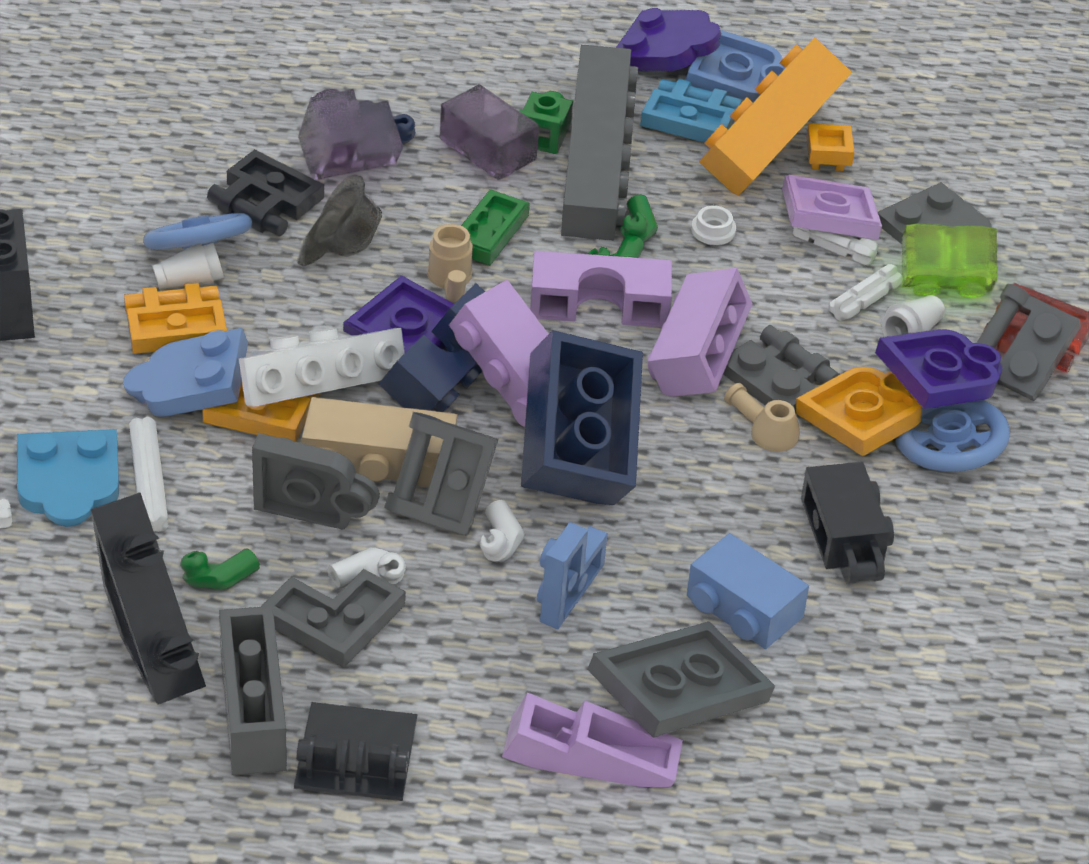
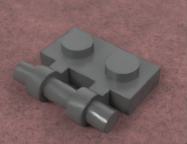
[723,325,840,413]

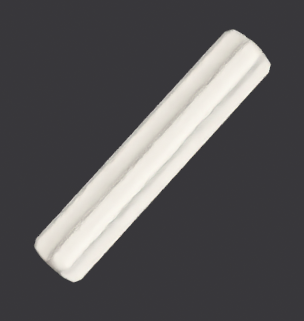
[129,416,168,532]

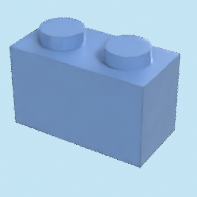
[686,533,809,649]

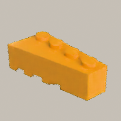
[699,37,852,196]

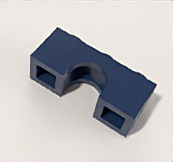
[378,283,485,412]

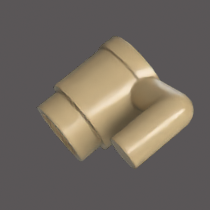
[427,224,473,304]

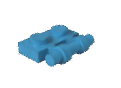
[640,79,743,142]

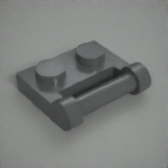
[977,284,1081,401]
[384,412,499,536]

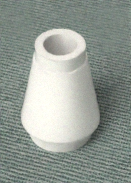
[152,243,224,291]
[882,295,945,337]

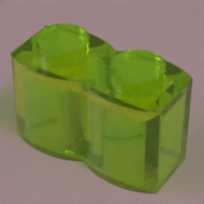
[902,224,997,298]

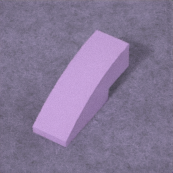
[502,692,683,787]

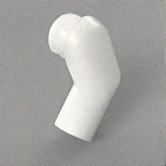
[480,500,525,563]
[327,548,406,589]

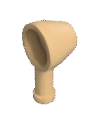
[724,383,800,452]

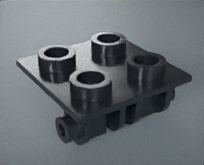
[294,702,418,801]

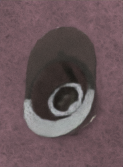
[297,174,382,266]

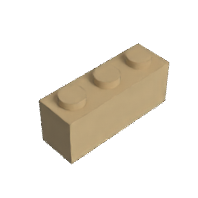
[302,397,457,487]

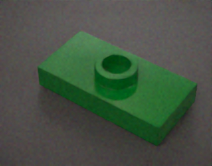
[461,189,530,266]

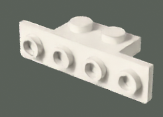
[239,328,404,407]

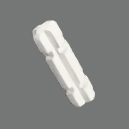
[793,227,878,265]
[829,264,903,321]

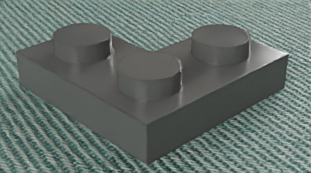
[260,569,406,668]

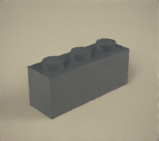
[219,606,287,775]

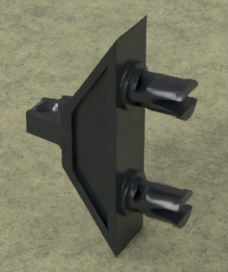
[91,492,206,705]

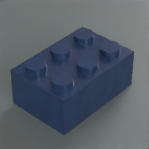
[521,330,643,505]

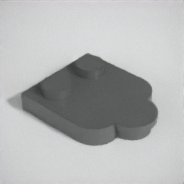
[878,182,992,267]
[252,433,380,530]

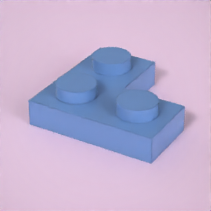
[537,522,608,629]

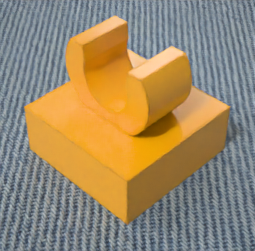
[806,123,854,171]

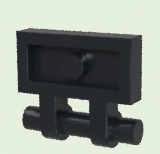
[207,149,324,236]

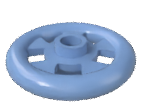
[143,213,252,250]
[895,400,1010,472]

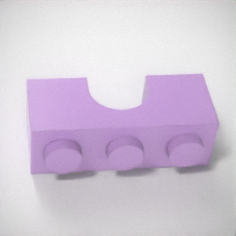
[530,251,672,327]

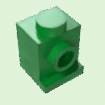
[516,91,573,154]

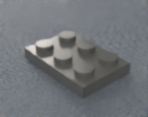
[587,621,775,738]

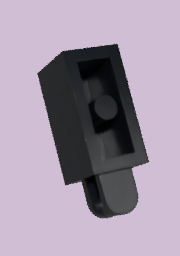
[801,462,894,584]

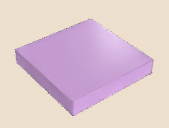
[782,175,882,240]

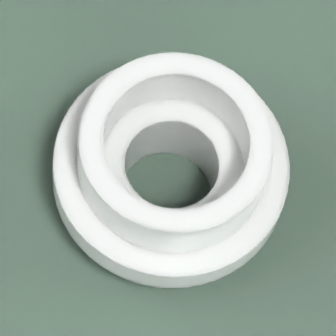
[691,206,736,245]

